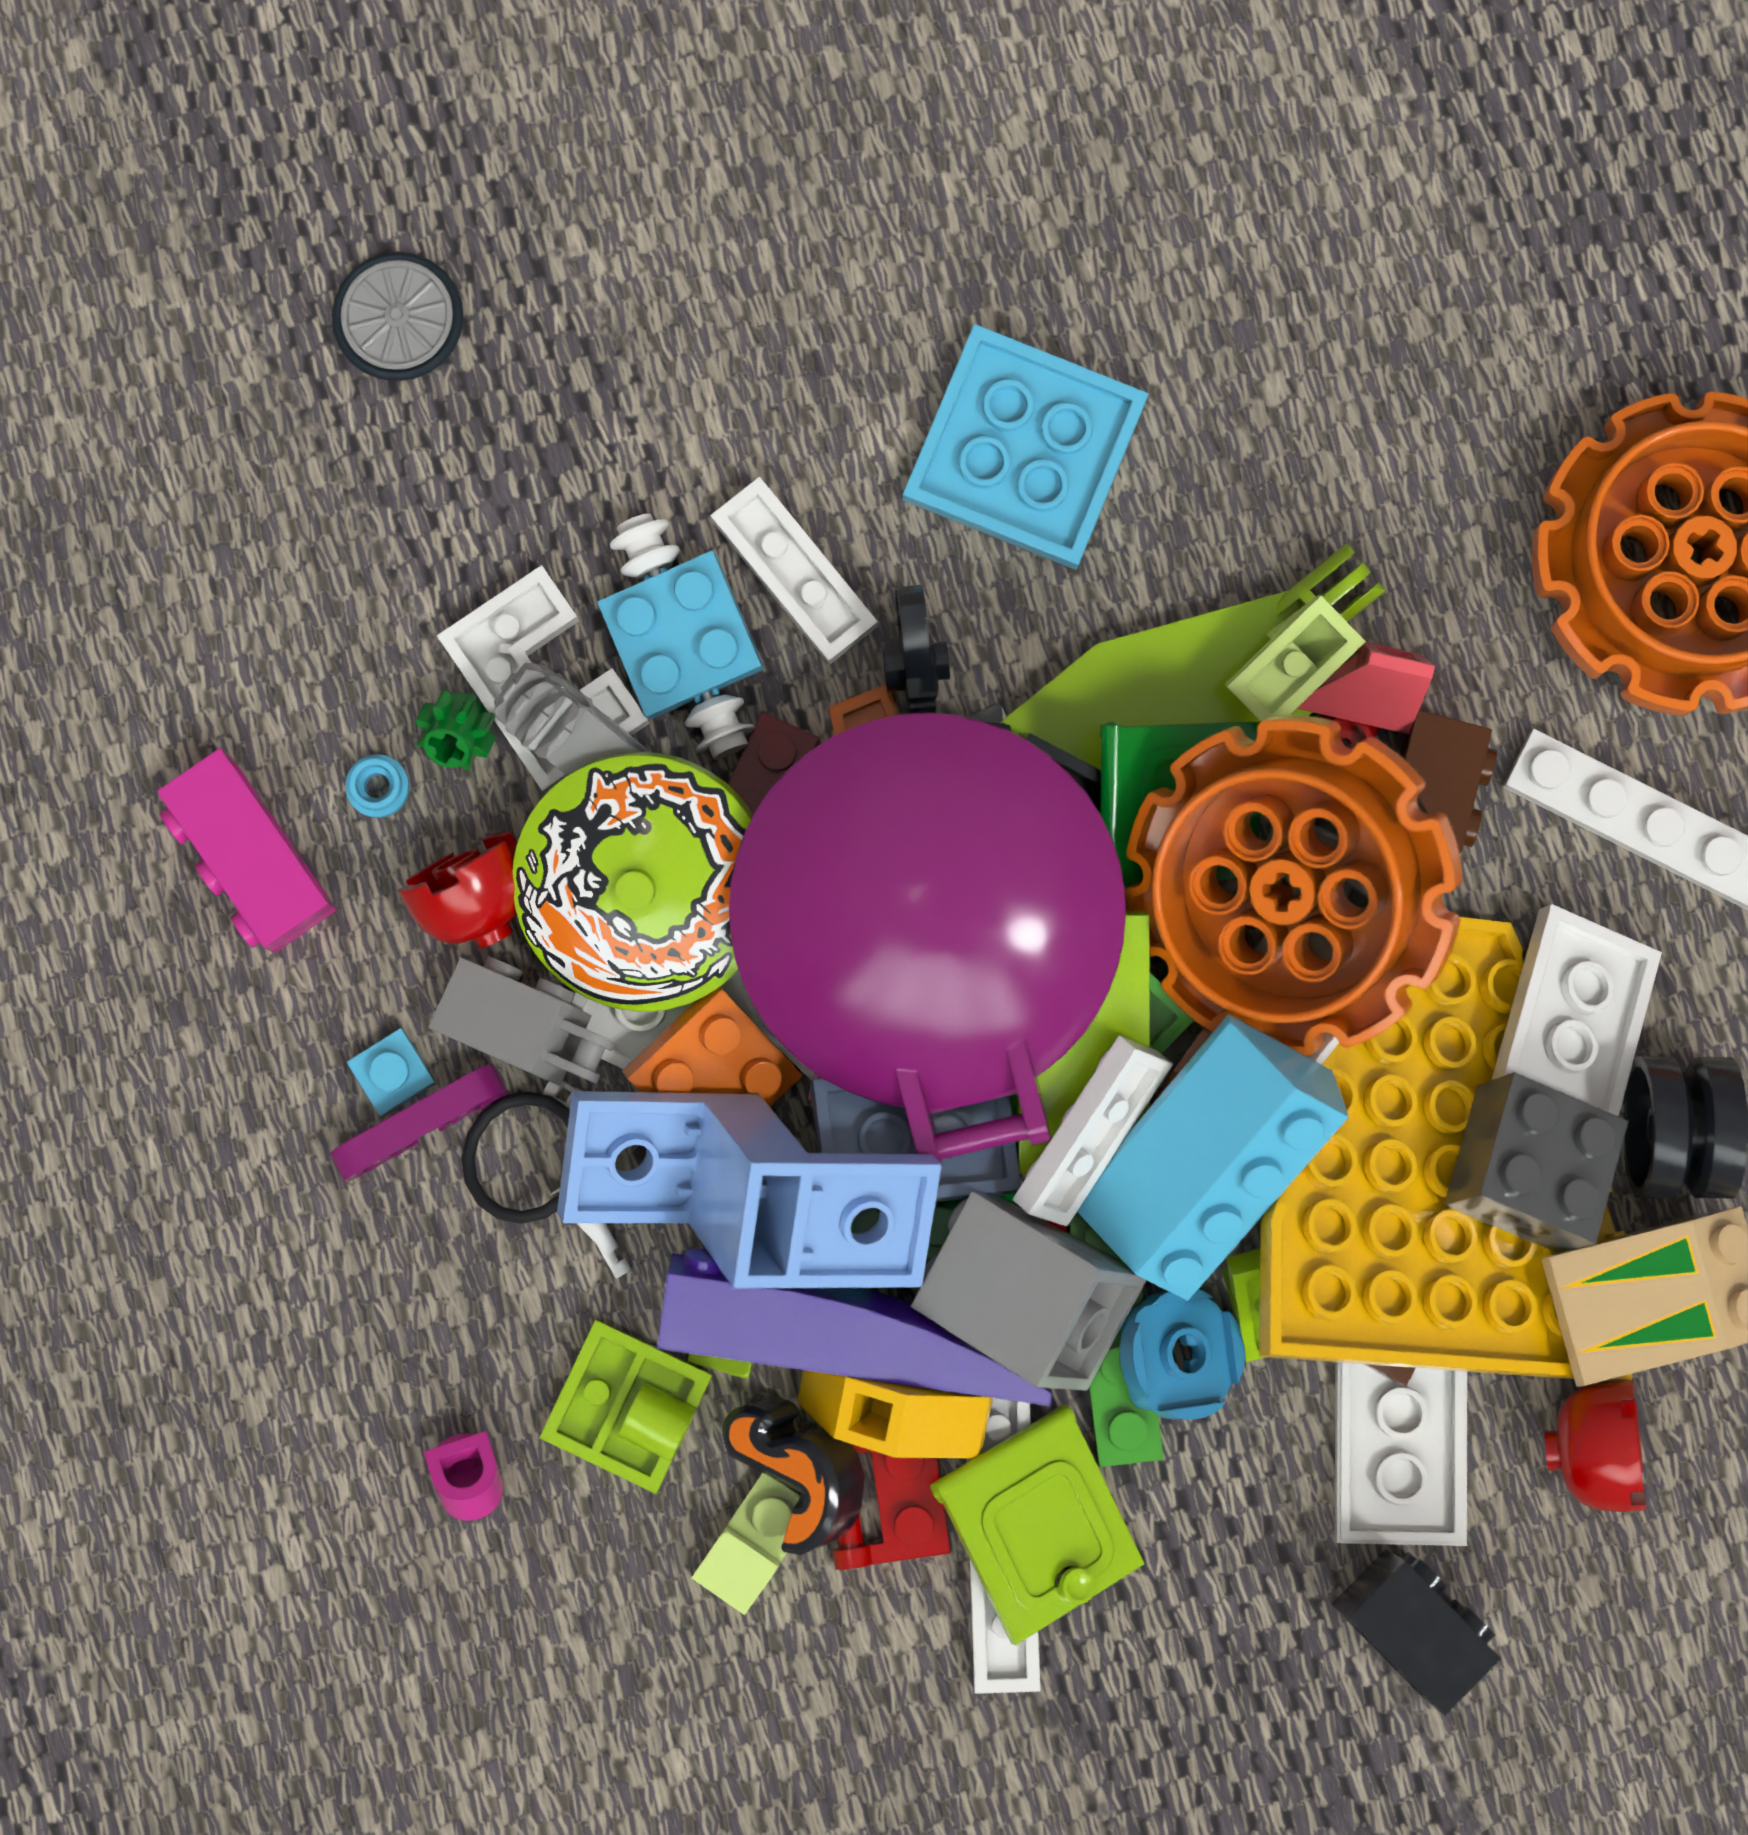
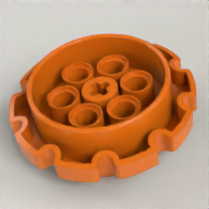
[1532,391,1748,716]
[1125,715,1463,1056]

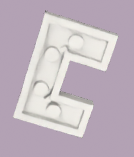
[437,565,650,794]

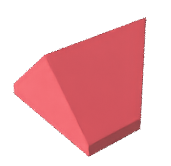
[1297,642,1435,734]

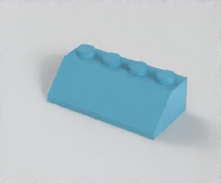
[1077,1014,1349,1301]

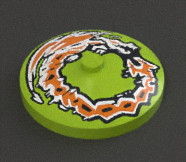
[512,752,753,1012]

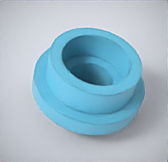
[345,754,410,818]

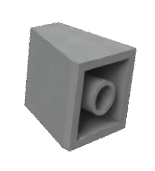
[911,1191,1146,1391]

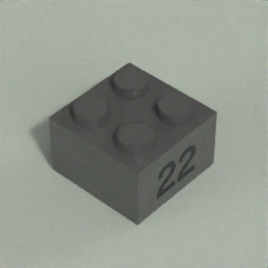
[1444,1072,1628,1253]

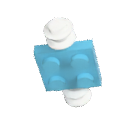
[597,513,765,759]

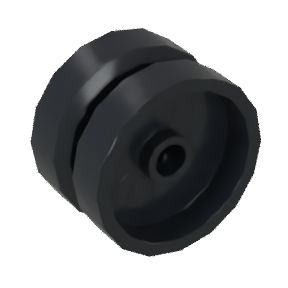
[1623,1056,1748,1199]

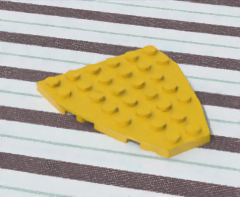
[1259,917,1632,1382]

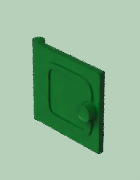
[1100,721,1262,887]

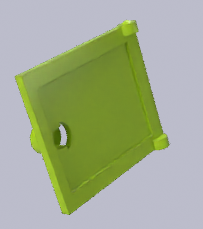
[930,1404,1144,1645]

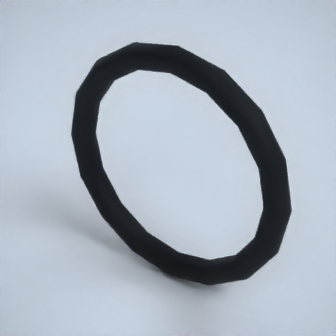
[461,1092,570,1224]

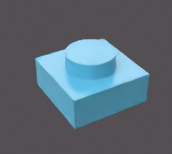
[347,1028,437,1117]

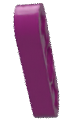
[329,1063,508,1183]

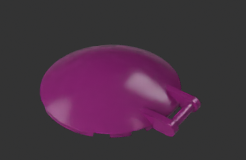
[729,713,1126,1166]

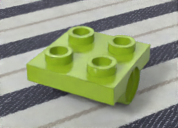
[539,1319,714,1494]

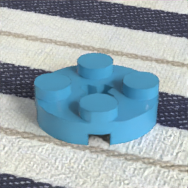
[1120,1289,1245,1420]

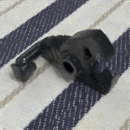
[882,584,1013,732]

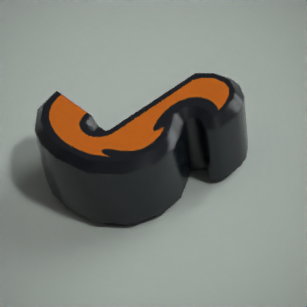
[722,1397,865,1555]

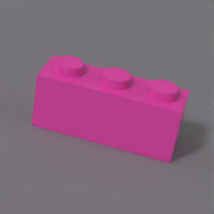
[156,748,338,953]

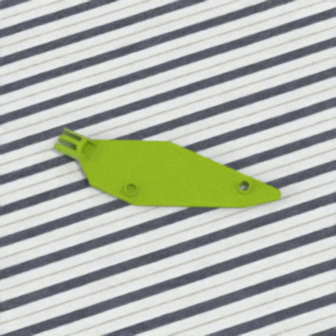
[1000,542,1386,770]

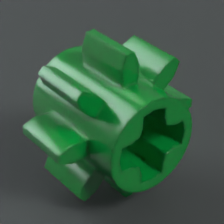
[415,689,497,771]

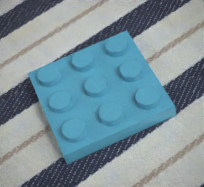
[903,324,1149,570]

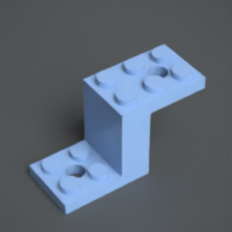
[557,1091,941,1288]

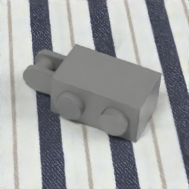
[428,956,615,1086]

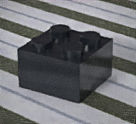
[1331,1549,1501,1716]

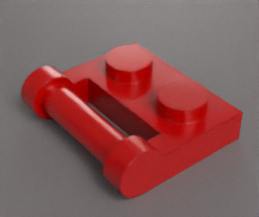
[832,1444,951,1570]

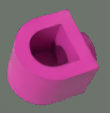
[424,1431,504,1521]

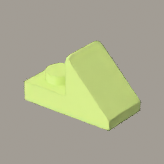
[1225,594,1366,722]
[692,1473,800,1615]

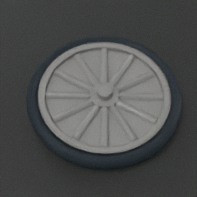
[332,252,464,381]

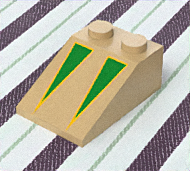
[1541,1206,1748,1387]

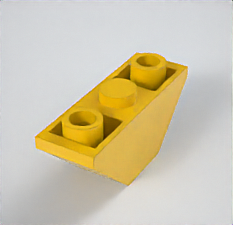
[797,1370,993,1458]

